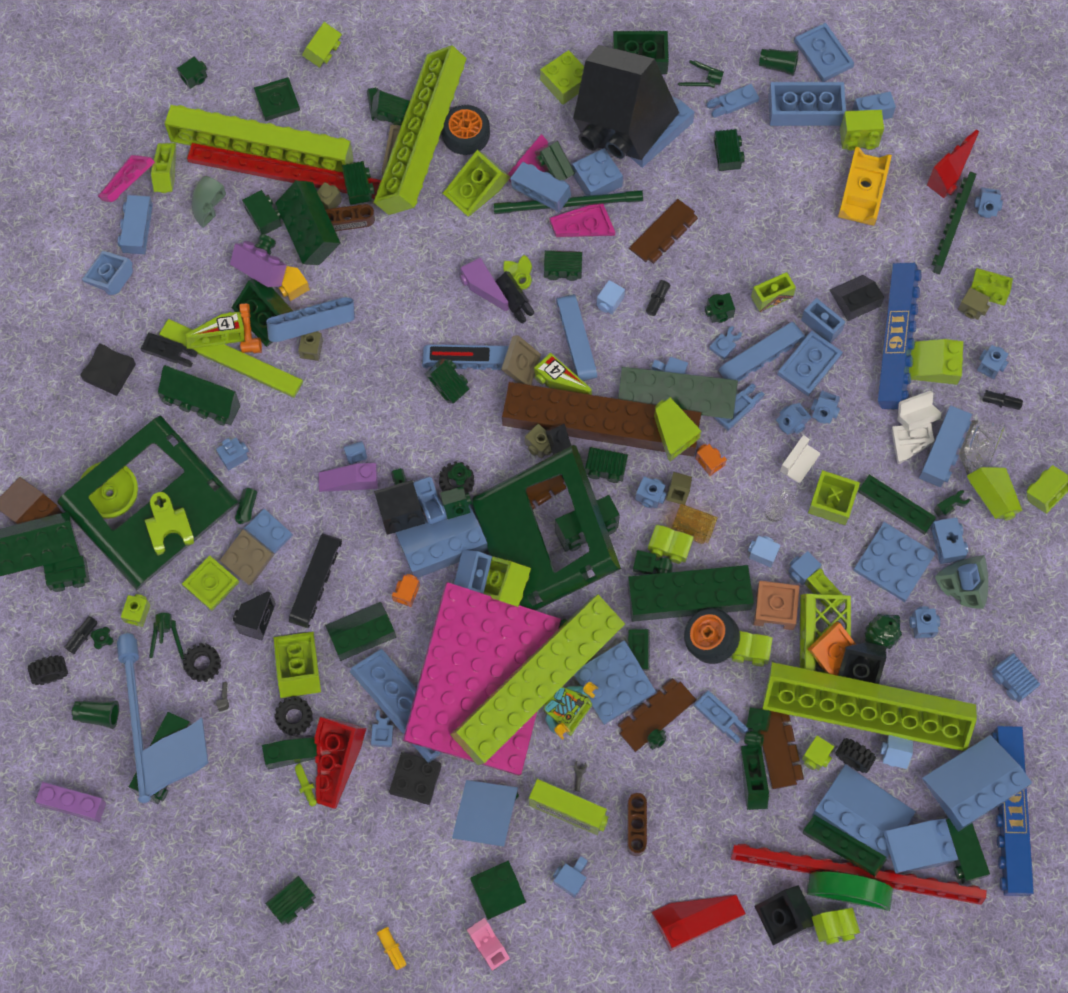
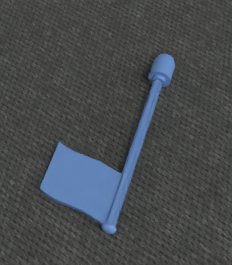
[117,633,209,803]

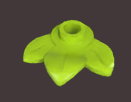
[503,255,532,290]

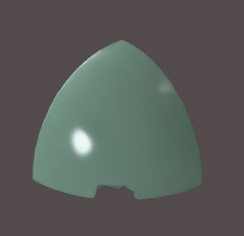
[192,176,226,228]
[935,555,988,609]

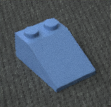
[883,819,958,873]

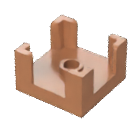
[753,581,799,630]

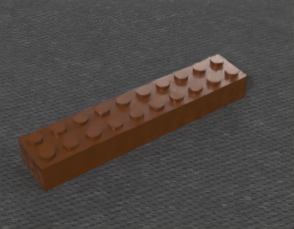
[502,382,701,457]

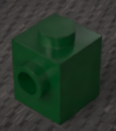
[177,56,207,89]
[440,486,472,519]

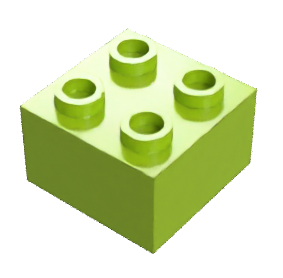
[540,50,584,105]
[840,110,884,151]
[808,470,860,526]

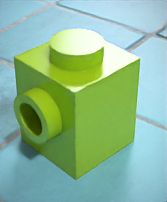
[121,594,151,627]
[802,735,835,771]

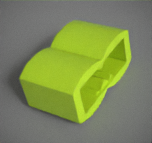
[648,525,694,564]
[730,631,773,667]
[812,908,860,945]

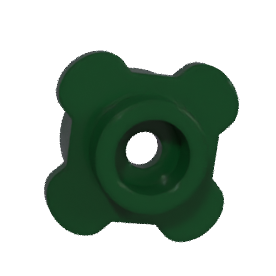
[448,463,472,486]
[90,627,114,650]
[647,729,667,750]

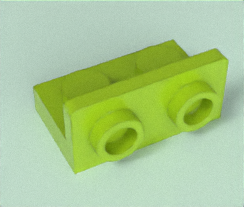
[970,268,1013,306]

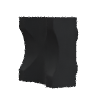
[80,343,136,396]
[389,752,441,805]

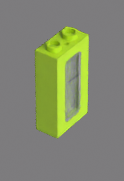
[529,779,609,836]

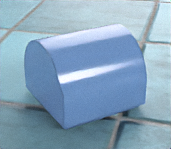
[343,441,367,465]
[958,564,981,590]

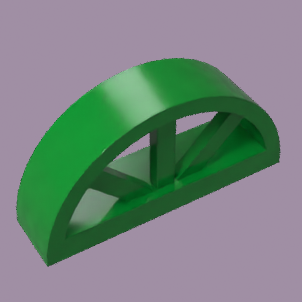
[807,872,893,911]

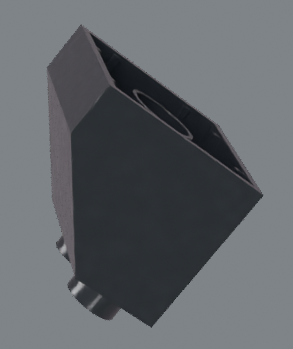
[573,45,679,160]

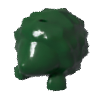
[864,614,902,649]

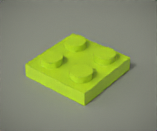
[182,555,240,611]

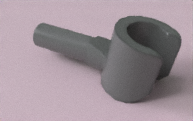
[216,682,229,711]
[574,761,587,792]

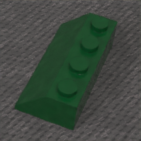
[158,365,241,426]

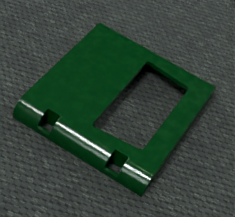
[57,415,239,591]
[472,445,621,611]

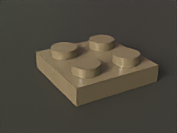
[501,335,541,385]
[220,529,275,585]

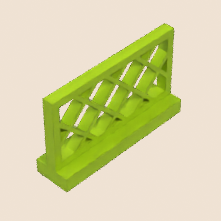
[800,594,851,673]

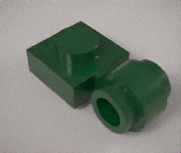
[633,550,673,574]
[744,707,772,748]

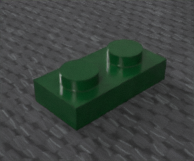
[628,629,650,671]

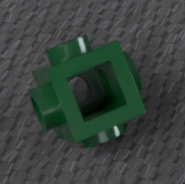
[705,293,736,323]

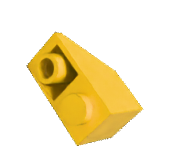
[278,266,310,301]

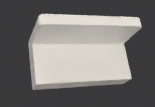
[897,391,941,431]
[780,435,820,483]

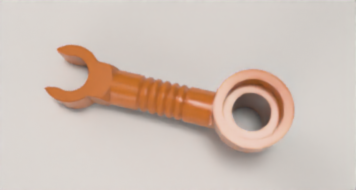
[240,303,262,354]

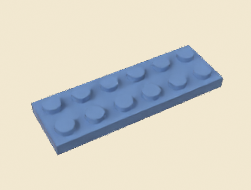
[350,649,442,763]

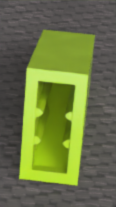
[654,397,701,462]
[967,467,1022,521]

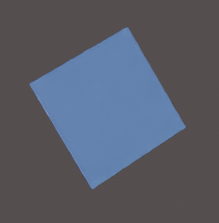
[452,780,518,847]

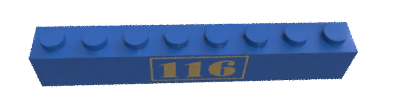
[878,262,922,409]
[991,726,1034,896]

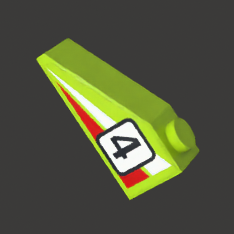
[186,312,244,349]
[534,353,592,395]

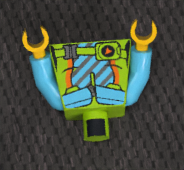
[544,682,598,740]

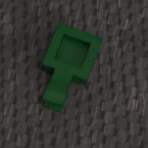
[934,490,970,517]

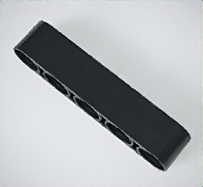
[289,533,342,629]

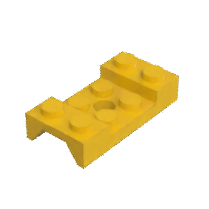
[838,147,892,226]

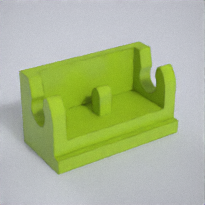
[805,568,845,614]

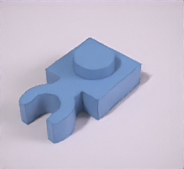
[709,326,742,360]
[371,710,393,747]

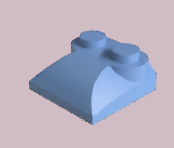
[82,251,133,295]

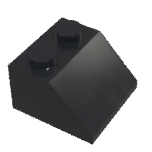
[829,275,884,321]
[374,480,425,535]
[233,591,276,641]
[838,642,887,684]
[754,885,814,945]

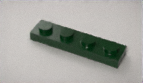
[858,474,936,535]
[803,815,887,876]

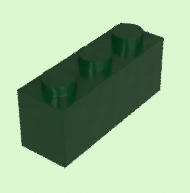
[946,819,990,884]

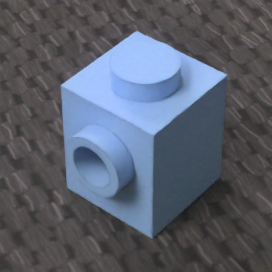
[596,280,625,315]
[748,536,781,568]
[880,735,913,769]

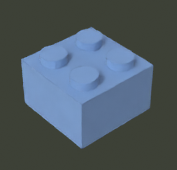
[572,148,623,196]

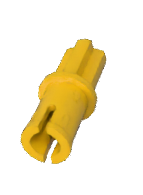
[377,927,406,970]

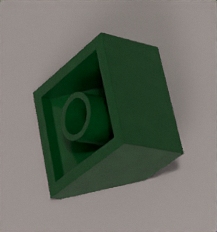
[470,860,526,920]

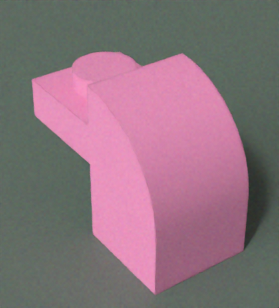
[467,918,510,971]

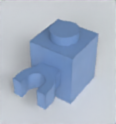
[652,357,688,374]
[216,438,249,471]
[553,856,588,898]

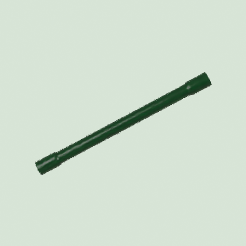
[494,190,643,214]

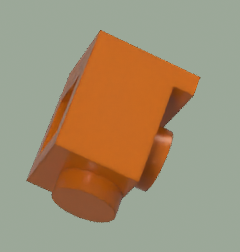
[696,444,727,476]
[392,574,420,607]

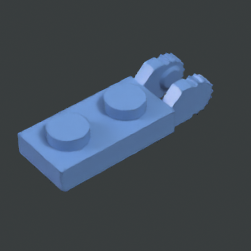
[706,84,759,118]
[714,384,765,431]
[694,690,749,744]

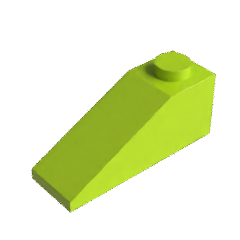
[151,143,176,193]

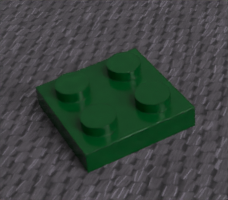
[254,77,300,121]

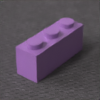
[230,241,287,287]
[35,782,106,823]

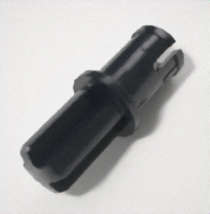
[646,280,671,316]
[983,390,1023,410]
[64,616,98,654]

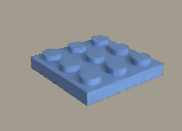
[853,522,936,602]
[574,640,657,725]

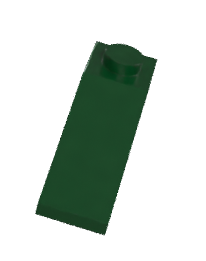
[262,737,317,770]
[741,746,769,810]

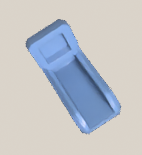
[413,476,447,525]

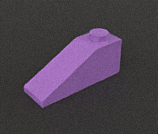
[459,258,508,311]
[319,463,378,492]

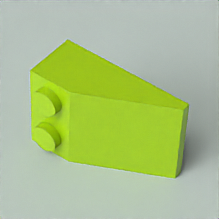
[443,150,511,217]
[909,339,964,385]
[483,556,531,607]
[273,632,321,698]

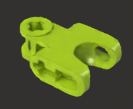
[145,492,194,555]

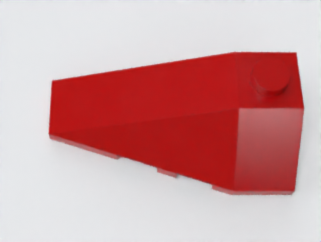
[927,129,979,198]
[315,717,367,809]
[651,895,746,951]

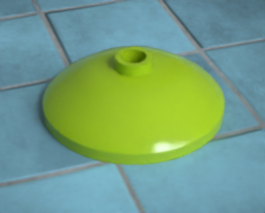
[80,462,138,519]

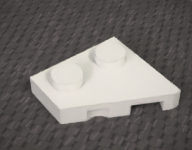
[891,423,934,464]

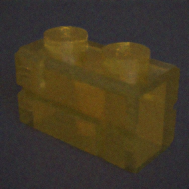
[671,504,718,544]

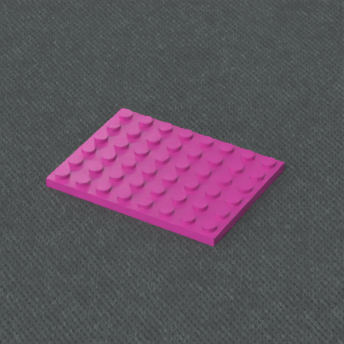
[403,582,561,776]

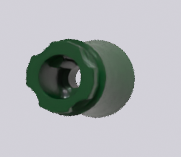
[759,49,799,76]
[71,700,120,729]

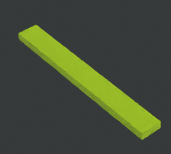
[159,319,303,398]

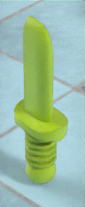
[295,763,317,807]

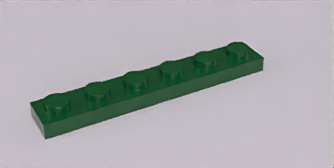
[931,171,977,275]

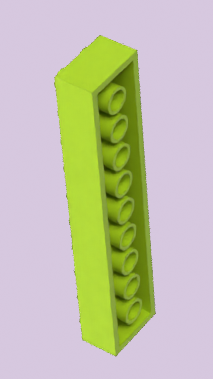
[374,45,467,215]
[164,105,354,172]
[450,594,625,765]
[763,662,977,751]

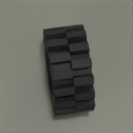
[439,461,475,494]
[182,643,221,682]
[28,655,68,685]
[274,696,313,736]
[835,738,876,773]

